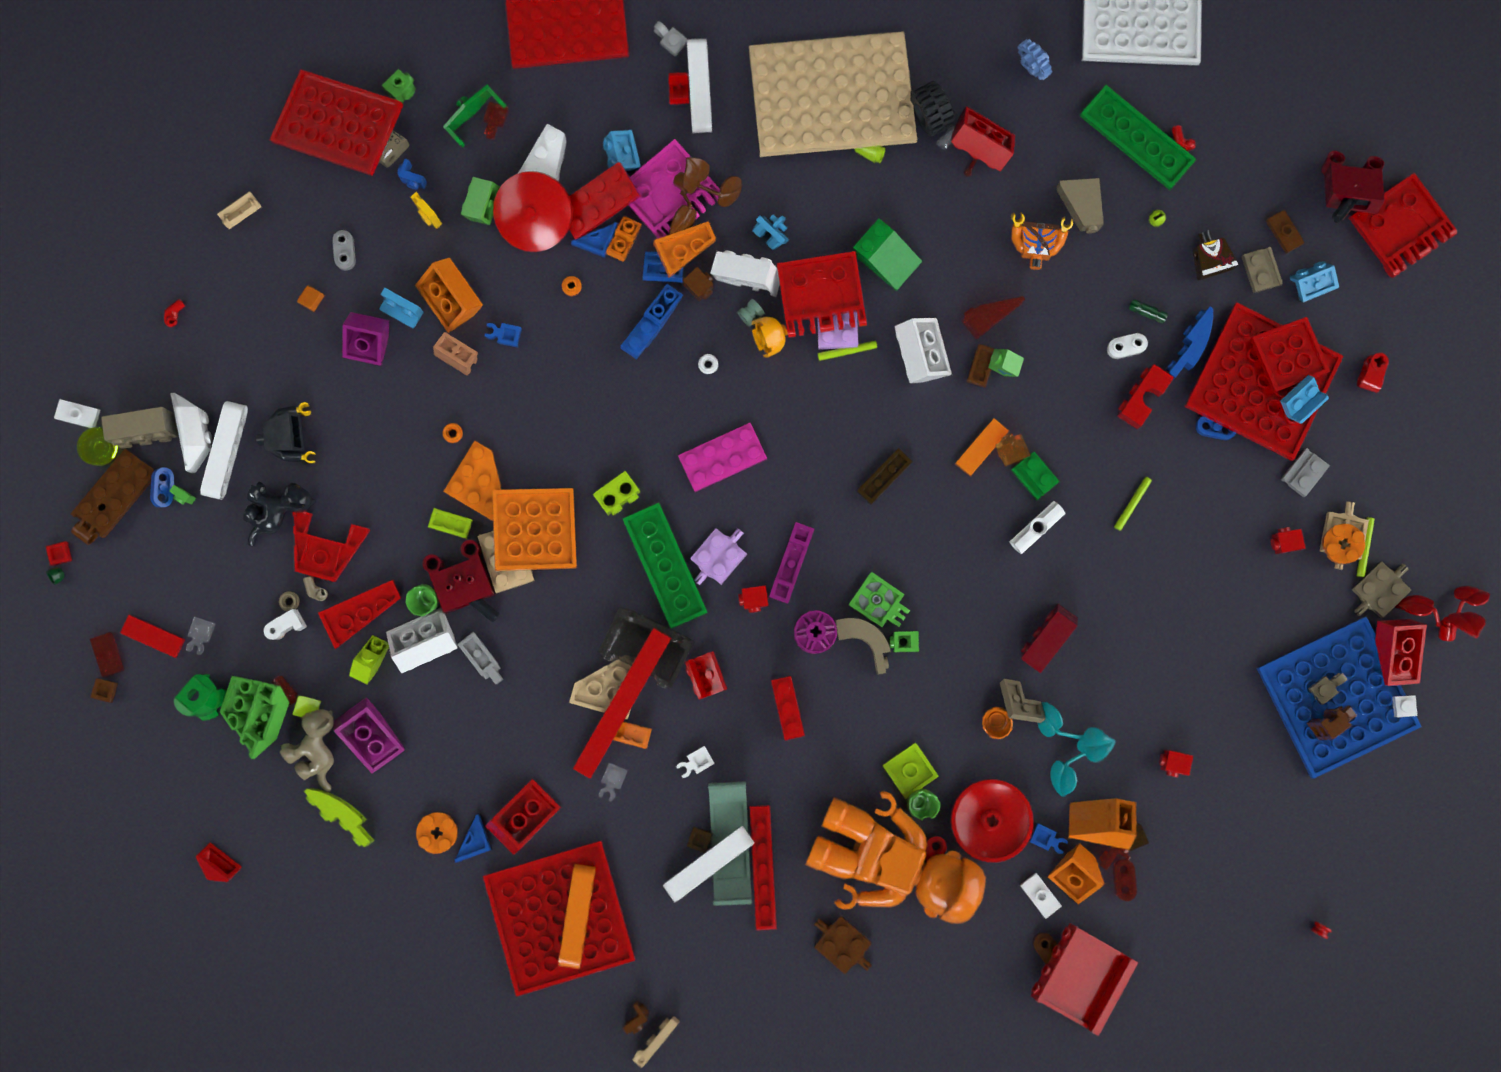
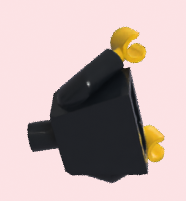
[256,402,316,464]

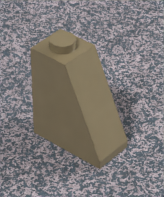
[1056,178,1104,233]

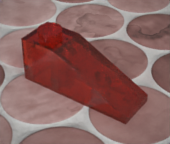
[962,296,1025,340]

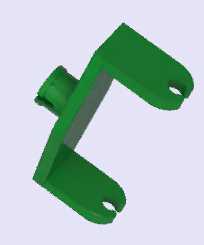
[443,85,507,148]

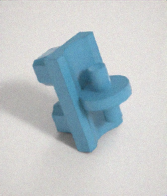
[752,214,789,250]

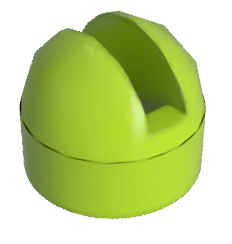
[1149,209,1166,227]

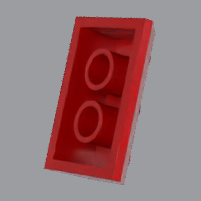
[951,106,1015,171]

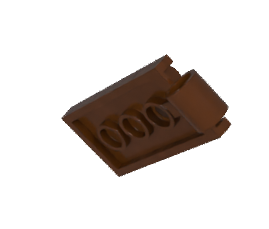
[71,449,154,545]

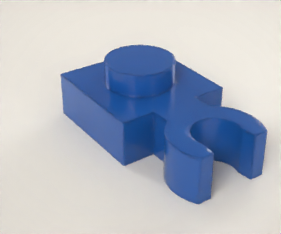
[484,323,522,348]
[1029,823,1068,854]

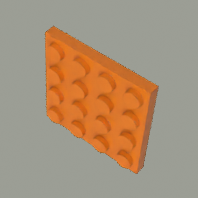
[492,488,577,571]

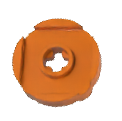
[1322,524,1365,564]
[416,812,458,854]

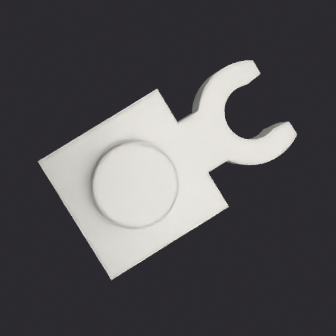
[676,746,715,778]

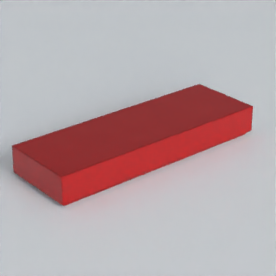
[120,615,185,658]

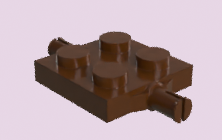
[814,915,872,974]

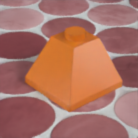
[1048,843,1104,904]

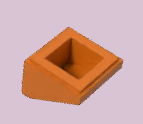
[297,285,324,312]

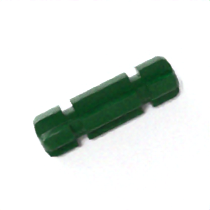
[1129,299,1168,323]

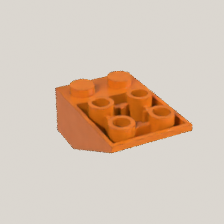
[1069,798,1136,850]

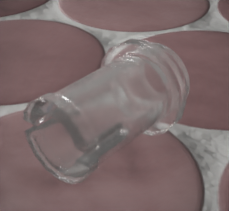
[937,125,956,150]

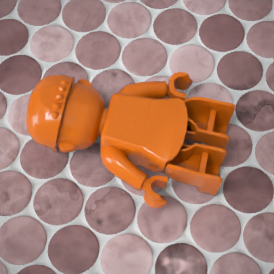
[806,791,986,923]

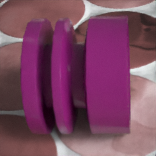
[794,610,837,654]

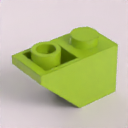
[349,635,389,684]

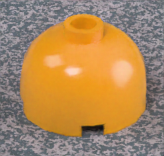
[751,316,787,358]

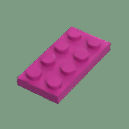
[678,423,767,492]

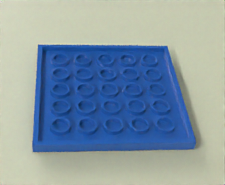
[1256,617,1422,779]

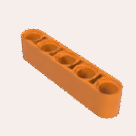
[559,864,595,969]

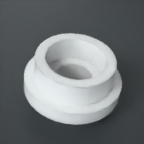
[698,354,718,374]

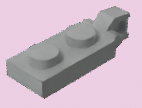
[458,632,504,684]

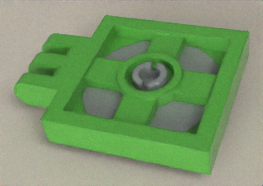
[849,572,910,628]

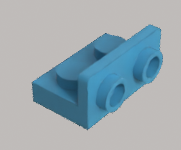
[603,130,641,171]
[1290,261,1339,302]
[380,288,423,328]
[1280,375,1329,424]

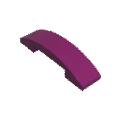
[769,522,814,604]

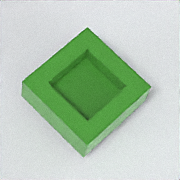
[169,485,196,505]

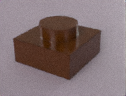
[90,678,118,703]

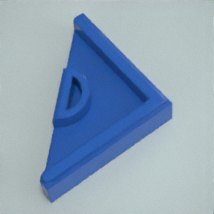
[571,222,619,258]
[454,814,492,863]

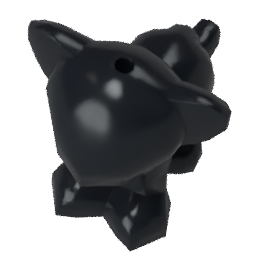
[243,481,316,546]

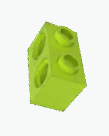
[593,471,641,516]

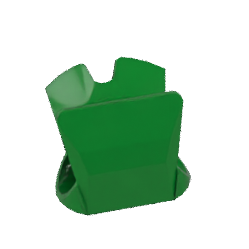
[174,674,227,721]

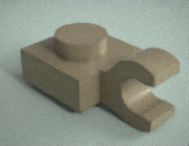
[1308,673,1348,705]

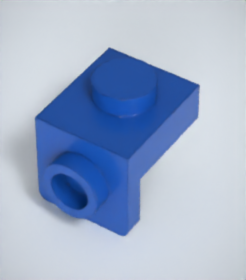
[398,159,427,190]

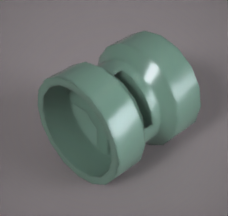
[737,299,765,327]

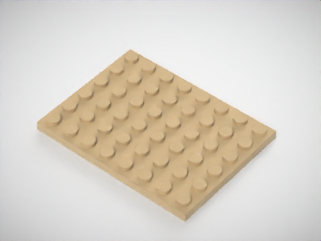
[749,32,917,157]

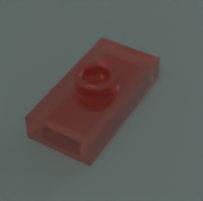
[90,632,124,677]

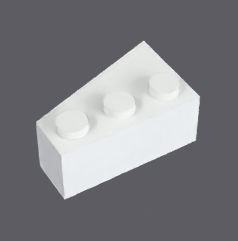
[518,124,567,181]
[710,250,780,297]

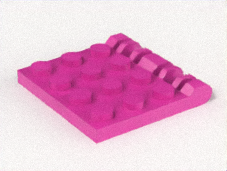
[628,139,720,239]

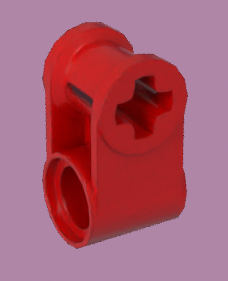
[1357,353,1389,393]

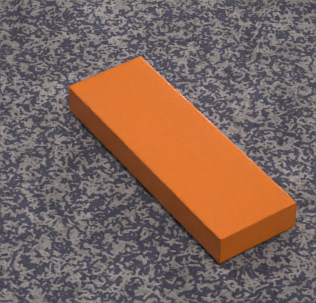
[955,418,1009,476]

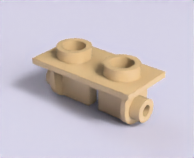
[217,191,262,229]

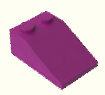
[334,697,405,773]

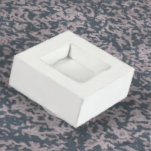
[1392,696,1417,717]

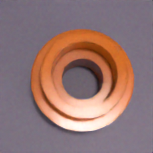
[562,276,582,296]
[443,423,463,443]

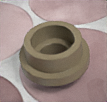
[279,591,300,611]

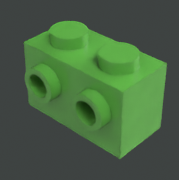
[461,177,500,225]

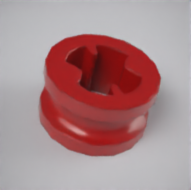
[1310,921,1332,939]

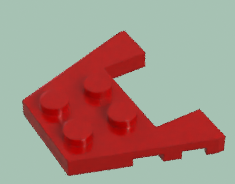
[293,512,370,582]

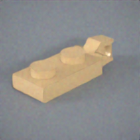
[633,1016,679,1068]

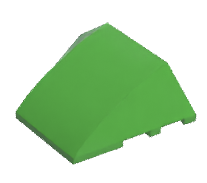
[220,676,289,759]

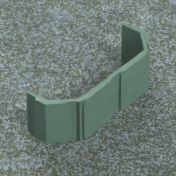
[708,781,752,906]

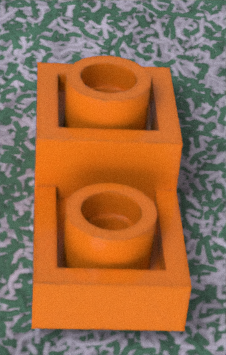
[606,216,642,262]

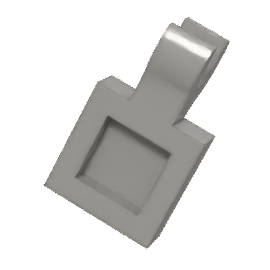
[654,21,687,56]

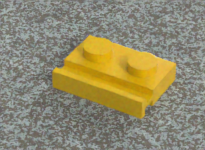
[411,192,442,229]

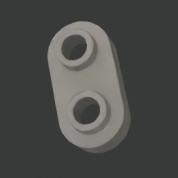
[333,230,356,271]

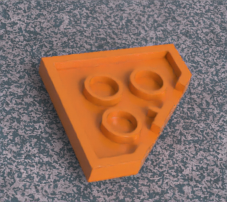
[443,441,502,521]

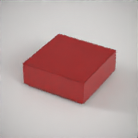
[45,541,72,566]

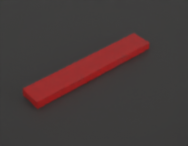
[750,805,777,930]

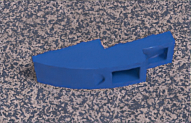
[620,284,683,360]
[1166,307,1213,379]

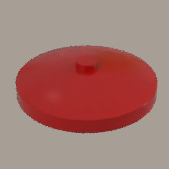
[493,171,573,252]
[951,779,1033,862]

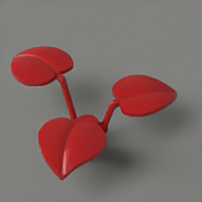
[1395,586,1490,641]

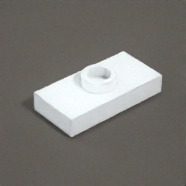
[54,399,100,429]
[1020,873,1062,919]

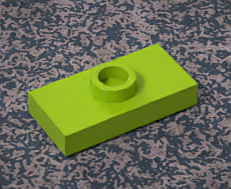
[428,508,473,539]

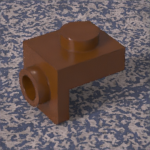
[622,1000,649,1035]

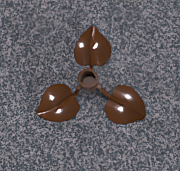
[669,157,743,235]

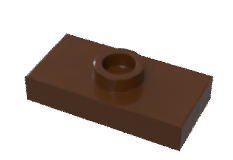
[1266,210,1305,254]
[966,344,994,388]

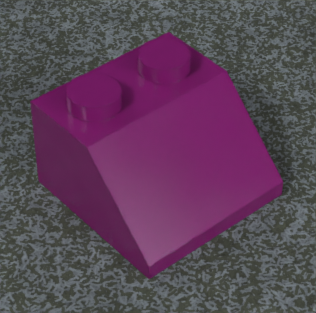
[343,312,389,366]

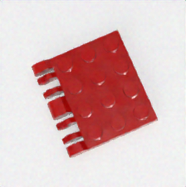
[1349,173,1457,278]
[777,251,867,338]

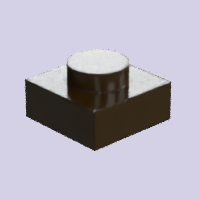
[1129,824,1149,851]
[687,826,713,853]

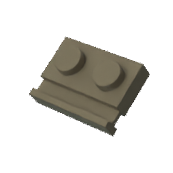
[1241,247,1283,293]

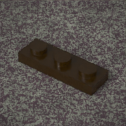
[857,448,913,505]

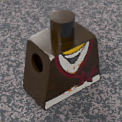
[1193,230,1239,281]

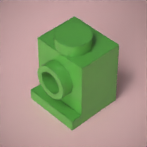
[889,631,919,652]

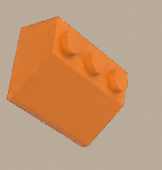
[415,257,483,333]

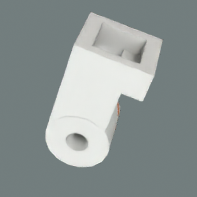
[264,609,307,640]

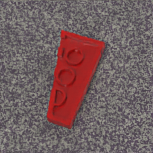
[318,579,402,649]

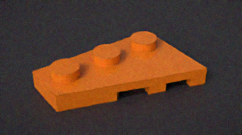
[653,222,716,278]

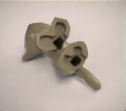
[279,709,334,792]

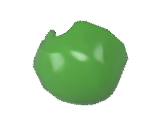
[405,584,439,616]
[907,789,940,820]

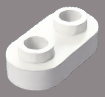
[1107,333,1148,359]

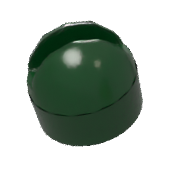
[46,567,65,585]

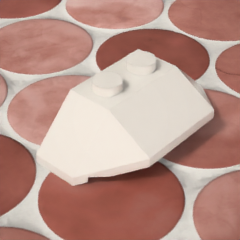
[170,393,213,473]

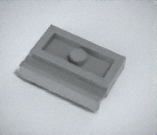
[1281,448,1330,497]

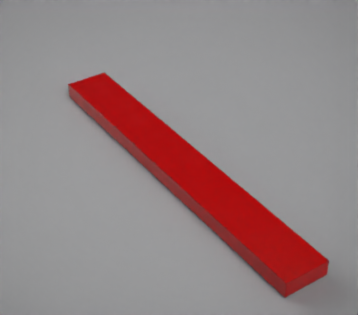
[573,628,671,779]

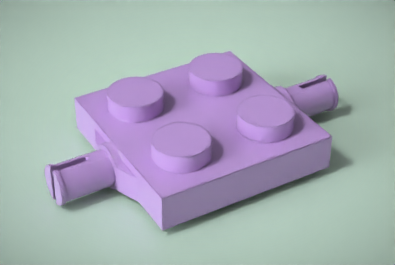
[690,528,747,585]

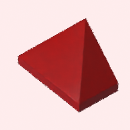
[196,842,242,882]

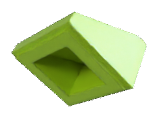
[293,695,321,717]

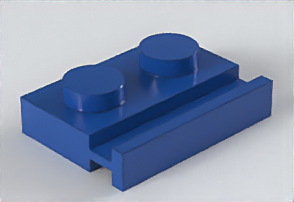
[643,251,684,282]

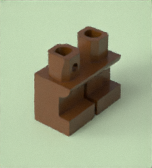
[1307,706,1357,740]

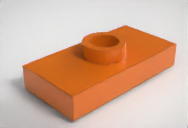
[613,721,652,749]

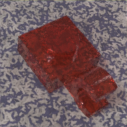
[483,102,509,140]

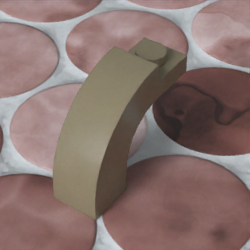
[834,618,891,675]

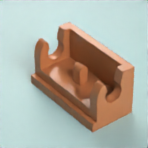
[433,332,478,376]

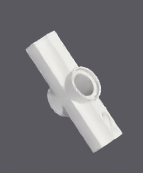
[1009,501,1066,554]

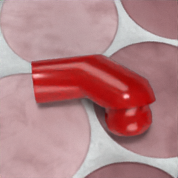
[1172,125,1196,152]
[164,299,185,327]

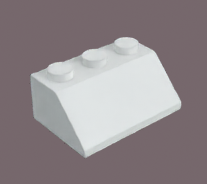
[894,318,952,383]
[386,608,457,673]

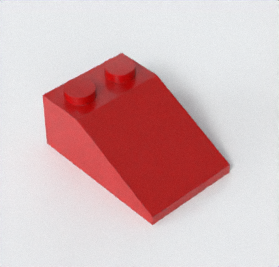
[1375,619,1427,686]
[485,779,561,855]

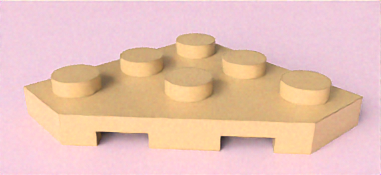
[569,655,636,719]

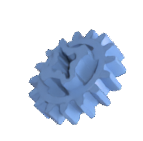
[1017,39,1052,80]

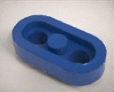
[1195,416,1236,440]
[150,467,174,508]

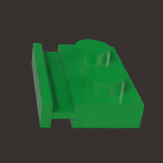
[1011,451,1060,501]

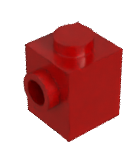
[1271,527,1305,554]
[738,585,768,613]
[1159,750,1193,778]

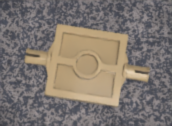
[1320,502,1369,570]

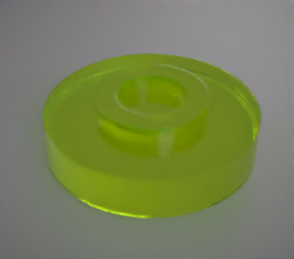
[77,427,118,466]

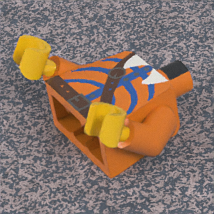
[1011,212,1073,270]

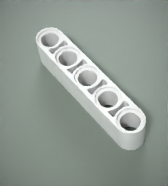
[687,38,712,133]
[201,401,248,500]
[663,826,754,902]

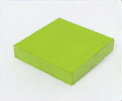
[882,743,939,799]

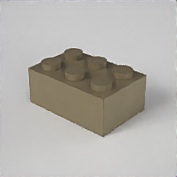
[101,407,178,449]

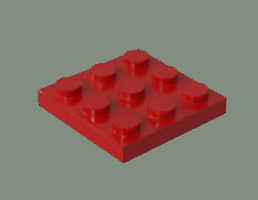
[1250,317,1330,394]

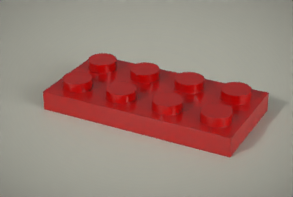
[569,162,641,239]

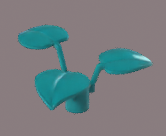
[1037,702,1116,797]

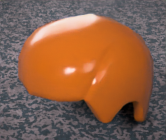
[982,707,1013,739]

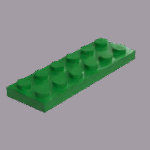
[1080,85,1196,190]
[623,503,708,629]

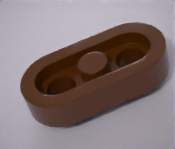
[1033,932,1057,964]

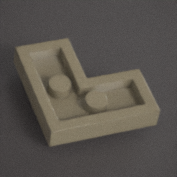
[1000,679,1046,723]

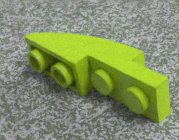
[304,788,374,847]

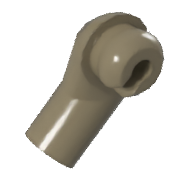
[303,576,328,601]

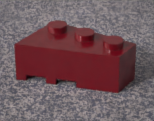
[1020,604,1078,673]

